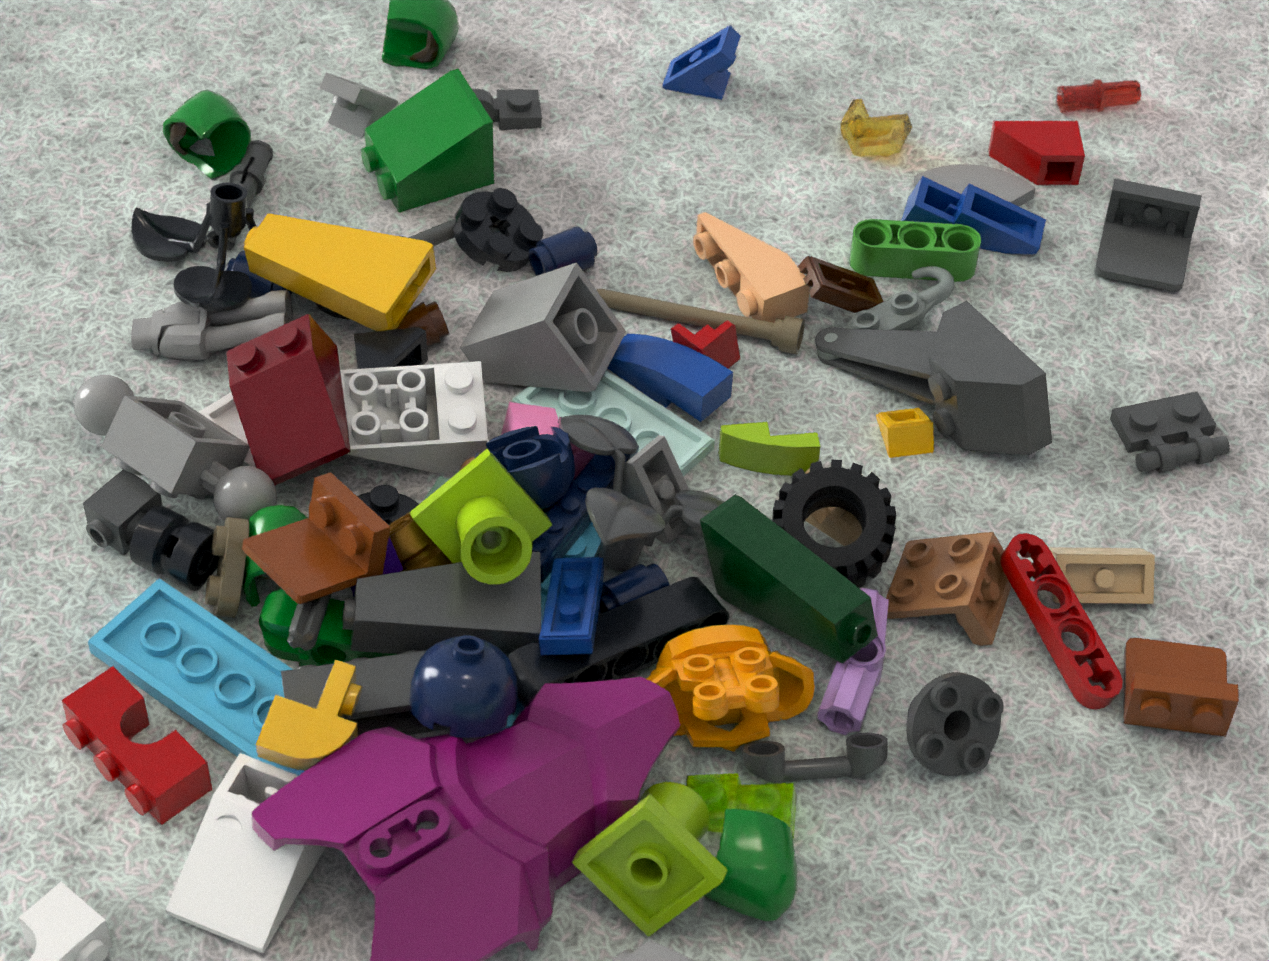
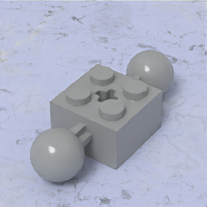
[74,375,277,521]

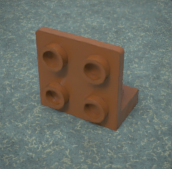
[242,472,390,604]

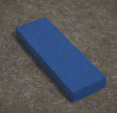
[539,557,604,655]

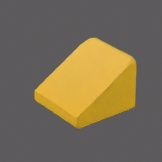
[876,408,934,458]

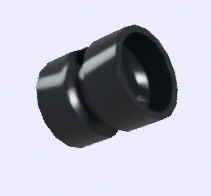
[129,506,219,591]

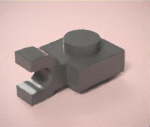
[472,89,542,130]

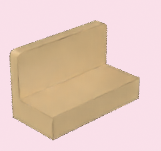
[1049,547,1155,604]

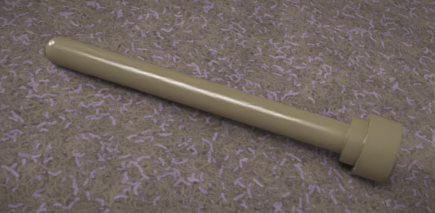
[597,289,805,355]

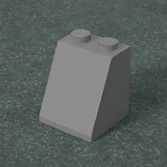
[460,263,626,392]

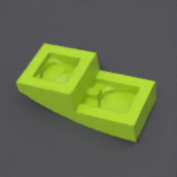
[718,422,821,476]

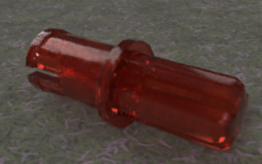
[1056,79,1141,113]

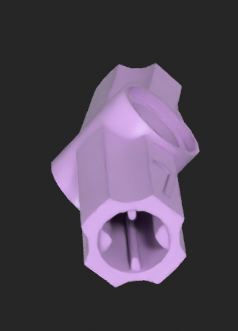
[818,588,889,735]

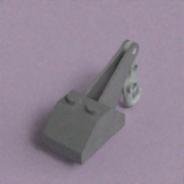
[815,266,1052,455]

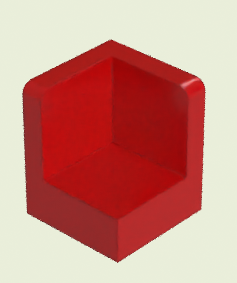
[671,320,740,368]

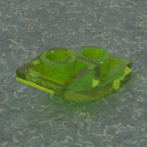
[686,773,797,839]

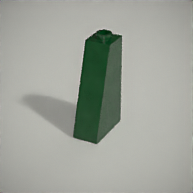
[700,494,878,664]

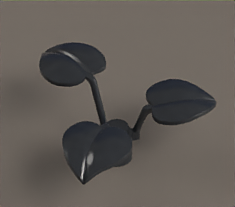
[131,183,256,312]

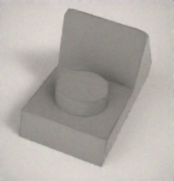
[320,72,398,138]
[622,435,689,543]

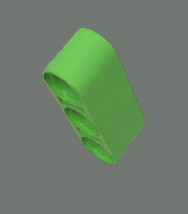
[849,219,981,282]

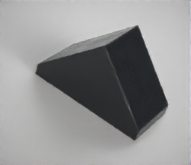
[354,327,428,369]

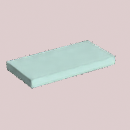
[512,370,715,477]

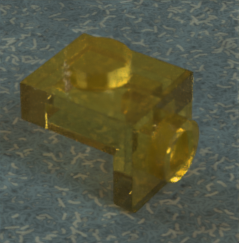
[840,99,913,157]

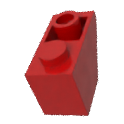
[988,121,1085,185]

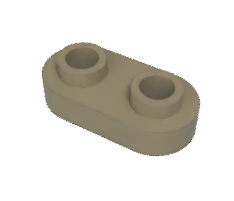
[205,517,249,618]

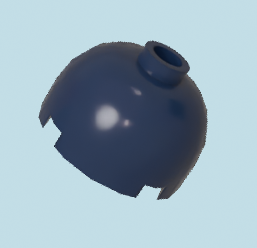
[474,426,575,513]
[409,635,518,738]

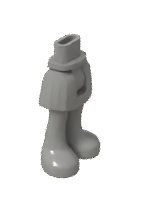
[131,290,293,360]

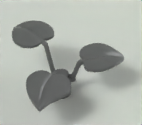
[558,415,725,572]

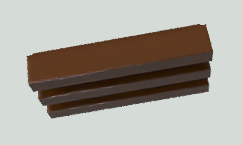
[798,256,884,313]

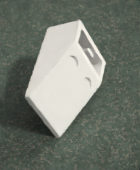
[340,361,488,473]
[166,753,326,953]

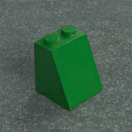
[361,68,494,213]

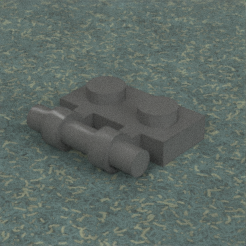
[1110,391,1230,473]

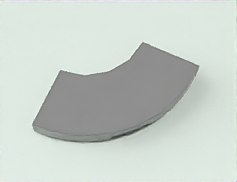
[913,164,1036,206]

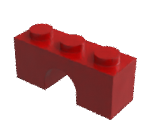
[62,666,212,825]

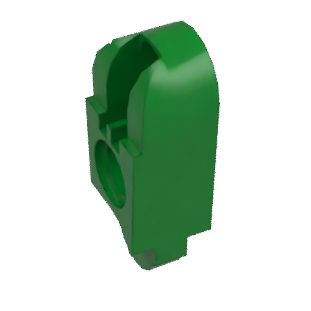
[258,589,398,667]

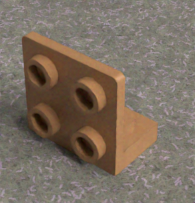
[886,532,1011,646]

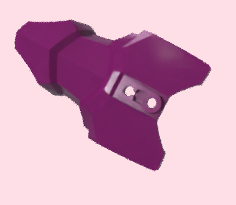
[251,677,680,961]

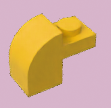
[256,660,362,770]

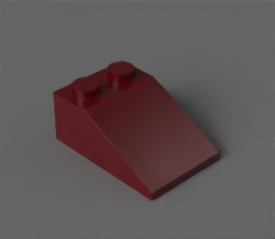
[226,314,351,486]

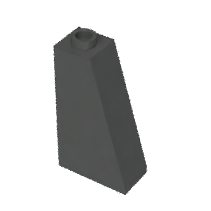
[342,551,541,656]

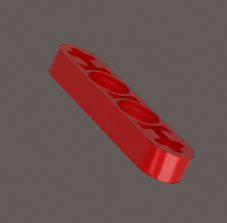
[1000,533,1123,710]

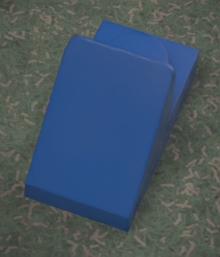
[662,25,741,100]

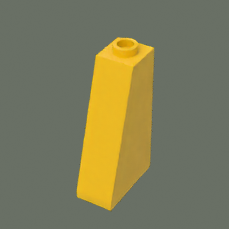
[244,213,436,331]

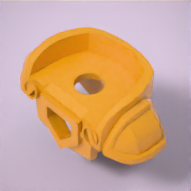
[646,624,815,752]

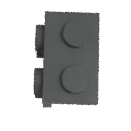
[1095,178,1202,291]

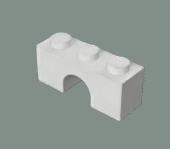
[18,882,112,961]

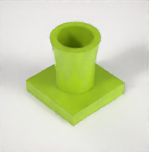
[410,448,552,585]
[572,782,727,937]

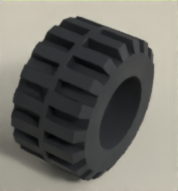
[772,459,896,588]

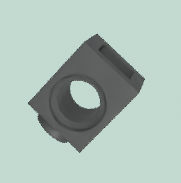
[83,470,163,555]

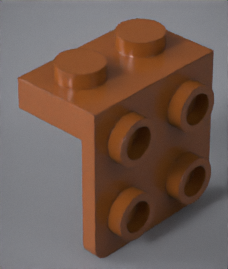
[1123,638,1239,737]

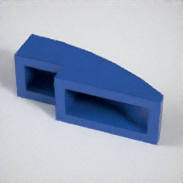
[902,176,1046,254]
[607,333,733,422]

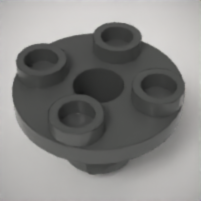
[906,672,1004,776]

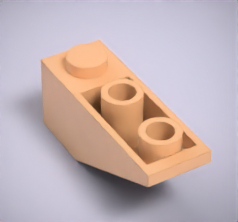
[693,212,810,323]

